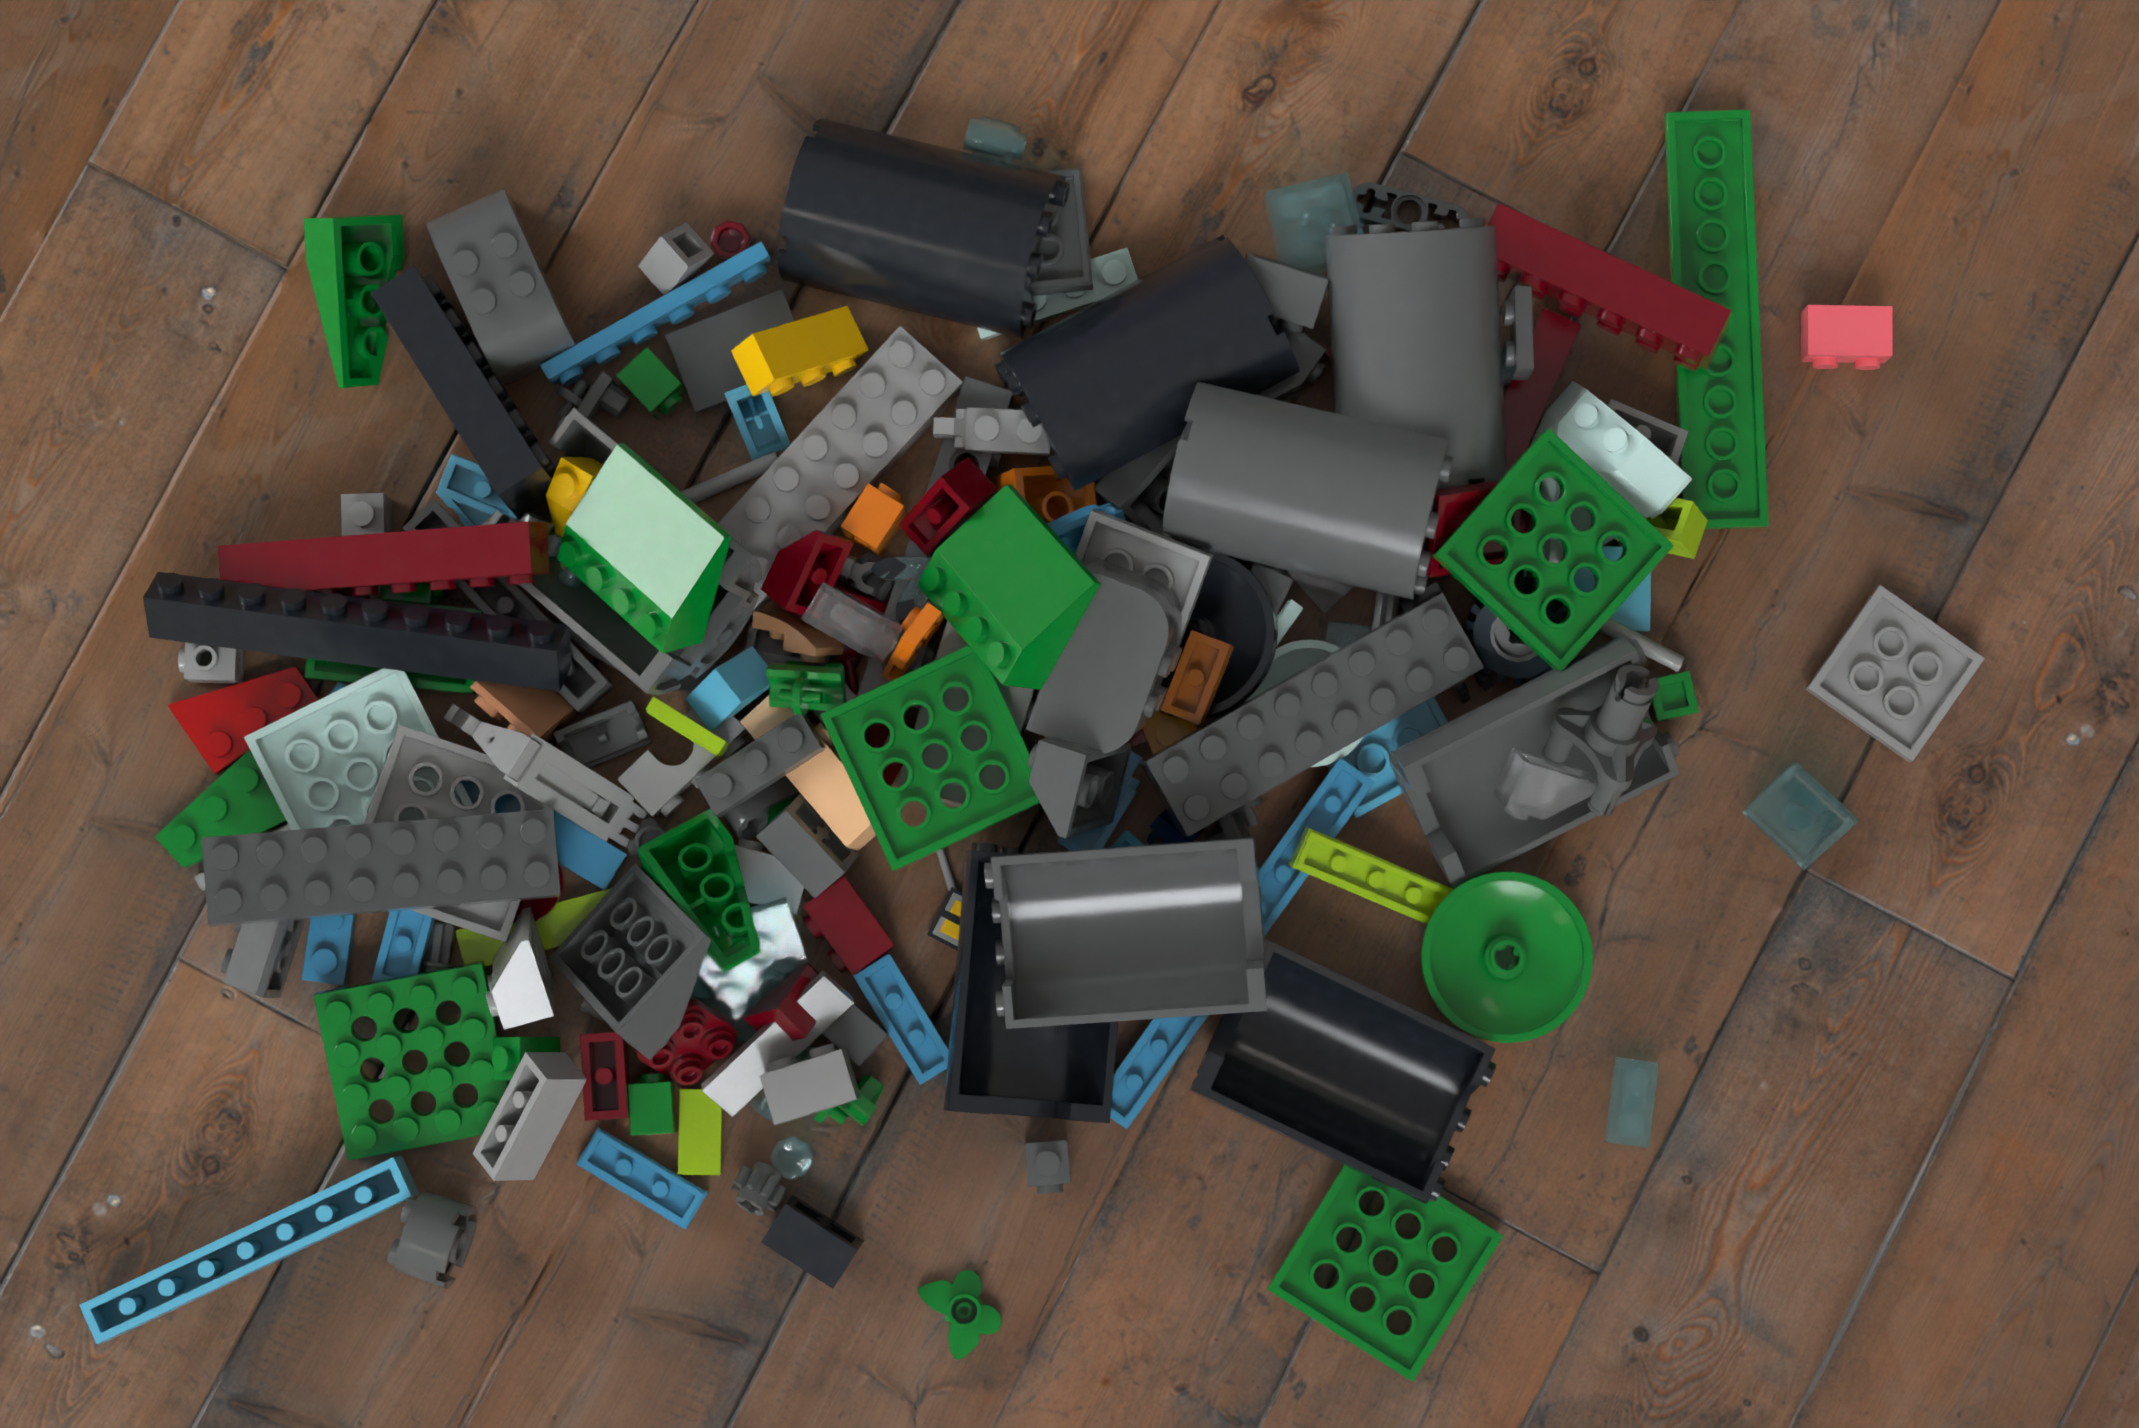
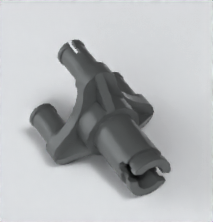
[1541,664,1659,817]

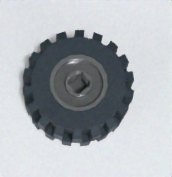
[1465,571,1567,685]

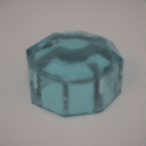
[770,1136,814,1179]

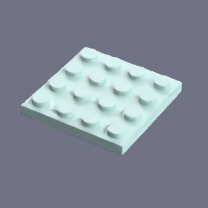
[244,668,472,830]

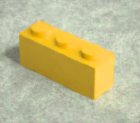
[731,306,869,397]

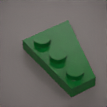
[155,750,287,868]

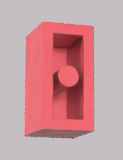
[1800,305,1893,370]

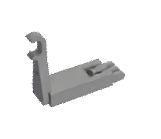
[444,704,649,848]

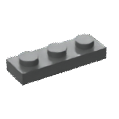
[695,715,826,817]

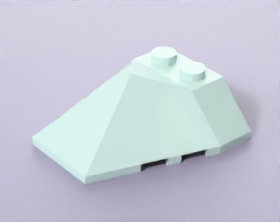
[1529,381,1692,563]

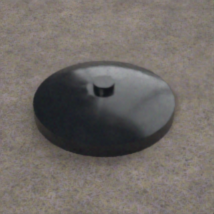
[1159,549,1278,719]

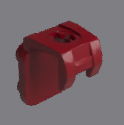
[627,988,737,1085]

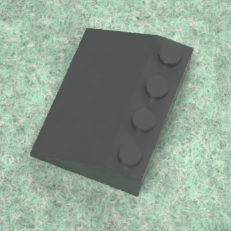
[549,863,711,1060]

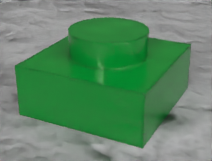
[1646,671,1699,723]

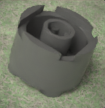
[387,1190,477,1289]

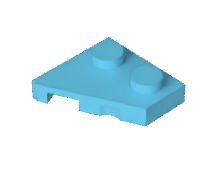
[436,454,517,526]

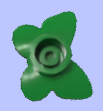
[918,1269,1002,1360]

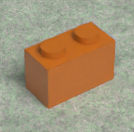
[840,483,907,557]

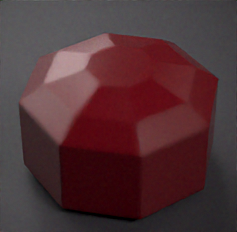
[710,220,753,262]

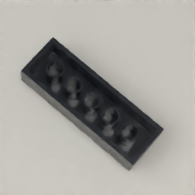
[371,266,556,520]

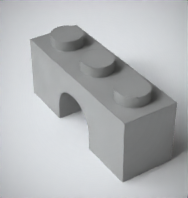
[617,708,748,818]

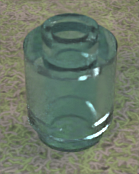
[963,116,1027,164]

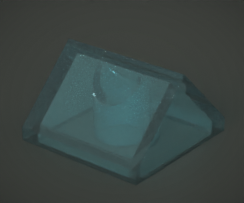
[1742,761,1859,870]

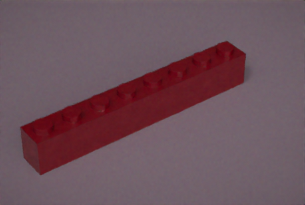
[218,521,550,596]

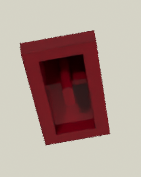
[743,962,819,1041]

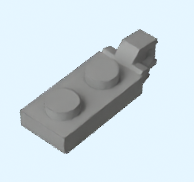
[933,407,1050,456]

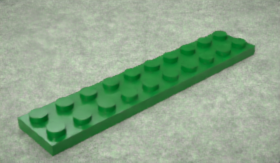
[1664,110,1769,530]

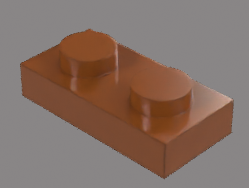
[1161,630,1234,726]

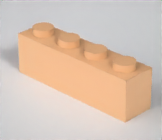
[740,695,876,851]

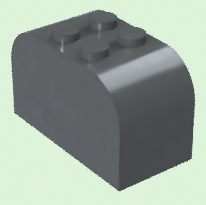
[426,188,578,386]
[1026,558,1182,753]

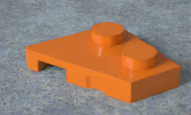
[881,602,945,682]

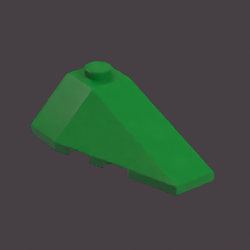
[304,214,405,388]
[637,808,762,972]

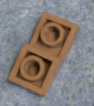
[752,609,844,663]

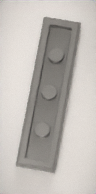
[701,970,854,1117]

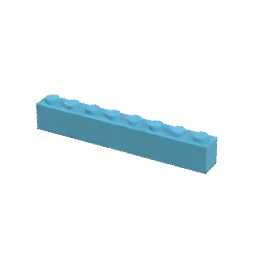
[79,1156,419,1344]

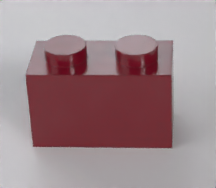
[802,876,896,976]
[580,1032,630,1121]

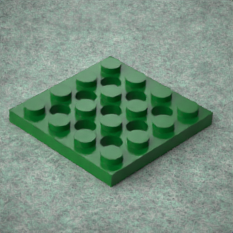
[1432,428,1674,672]
[820,645,1040,872]
[313,961,509,1161]
[1267,1165,1503,1382]

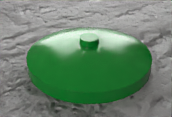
[1420,872,1593,1043]

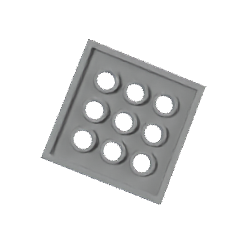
[364,724,551,942]

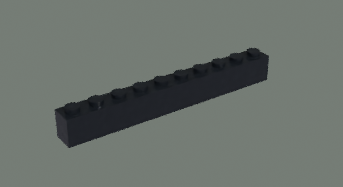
[143,572,572,691]

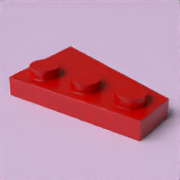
[167,666,320,775]

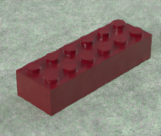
[1487,203,1732,371]

